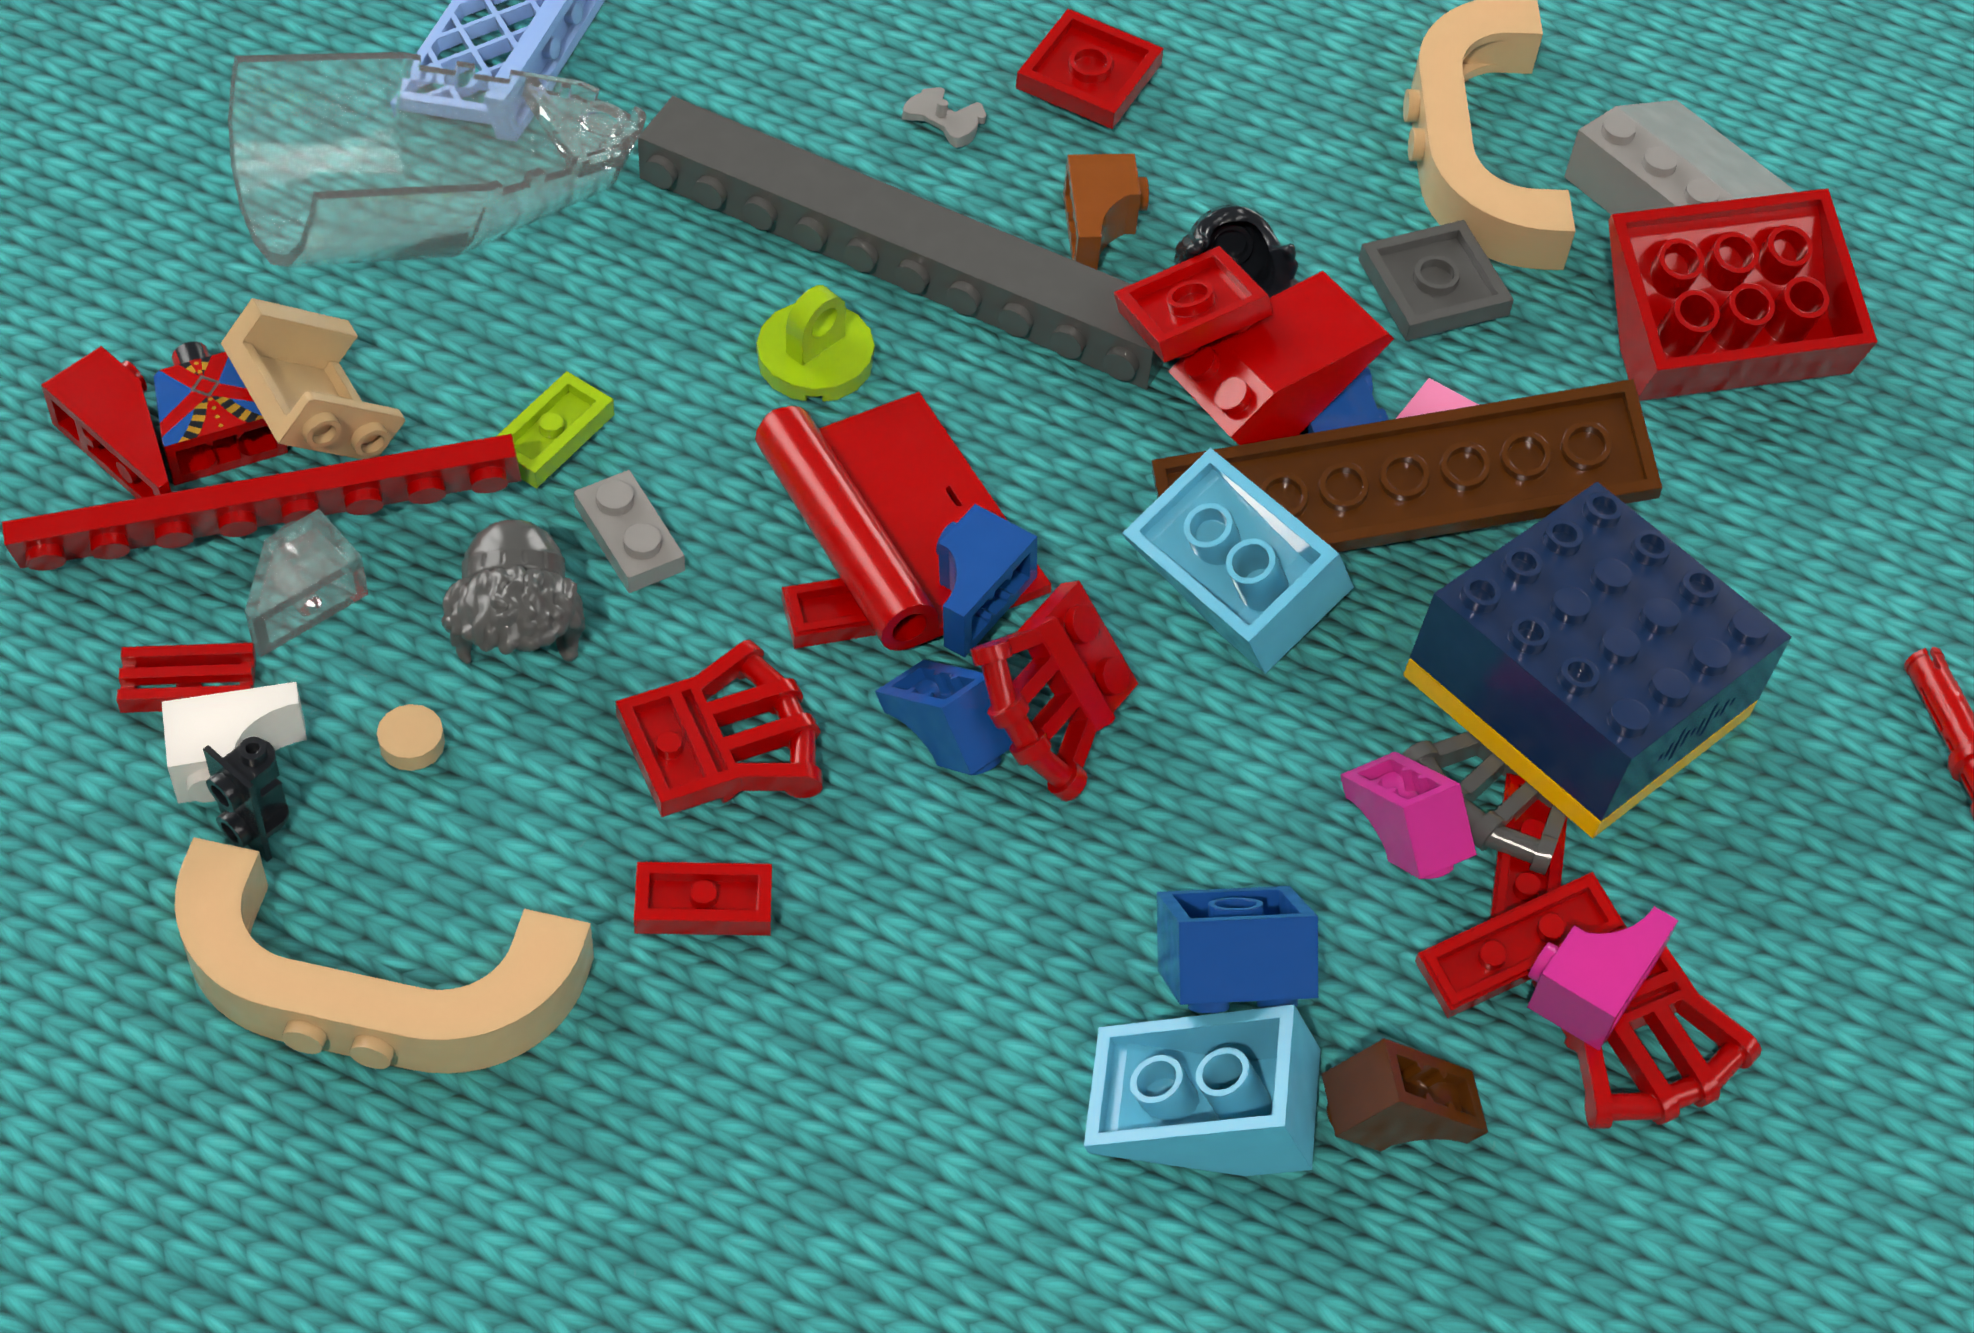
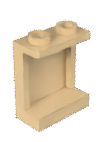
[221,298,405,459]

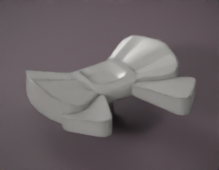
[902,87,986,148]

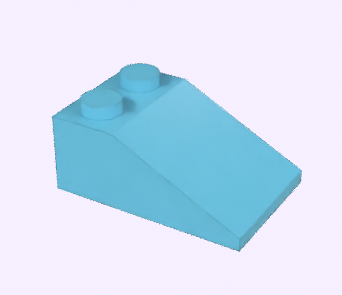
[1122,447,1354,674]
[1084,1004,1321,1176]

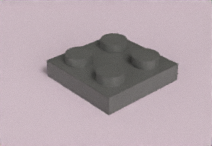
[1358,220,1514,341]

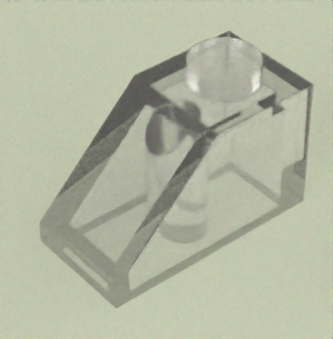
[245,509,368,657]

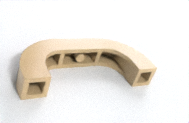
[1403,0,1576,270]
[175,837,594,1074]

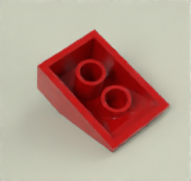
[1168,271,1394,445]

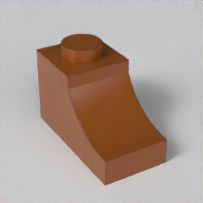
[1063,154,1149,270]

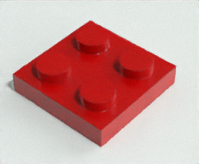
[1016,9,1164,129]
[1113,246,1273,363]

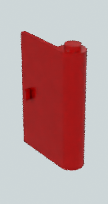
[755,392,1051,651]

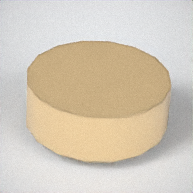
[377,704,445,771]

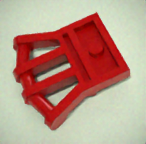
[970,580,1139,802]
[615,639,823,817]
[1531,946,1762,1129]

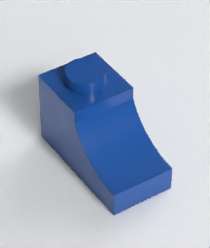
[936,504,1037,658]
[875,659,1012,775]

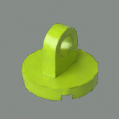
[756,285,875,402]

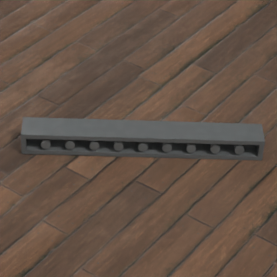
[638,96,1164,390]

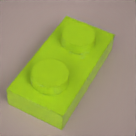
[497,371,615,489]

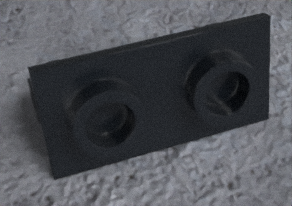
[203,737,289,862]

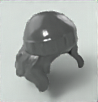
[441,520,585,664]

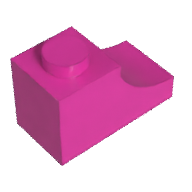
[1340,751,1477,879]
[1527,906,1679,1051]

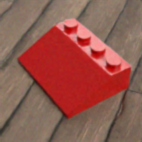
[1608,188,1877,401]

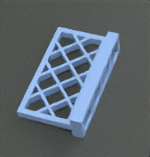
[388,0,605,142]

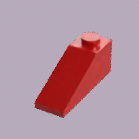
[41,346,171,498]

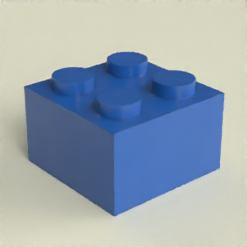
[1157,886,1319,1013]

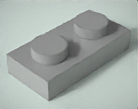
[574,470,685,593]

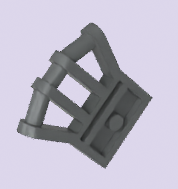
[1402,732,1568,876]

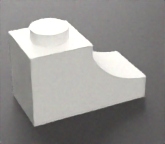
[162,682,307,804]

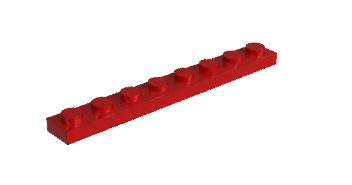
[2,434,521,571]

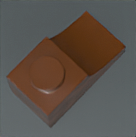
[1322,1038,1488,1152]

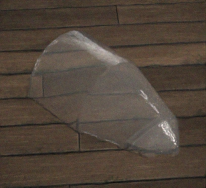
[228,52,647,267]

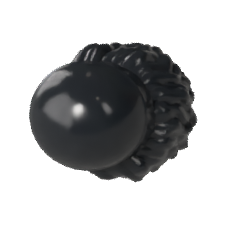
[1174,205,1298,298]

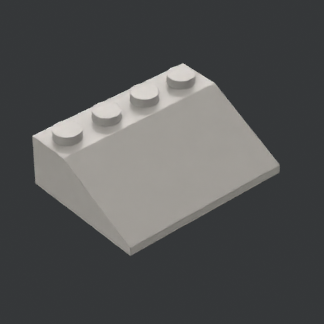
[1564,100,1797,214]

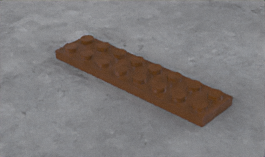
[1151,379,1662,552]

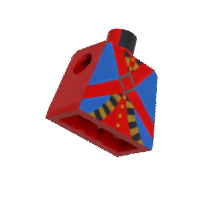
[153,341,288,486]

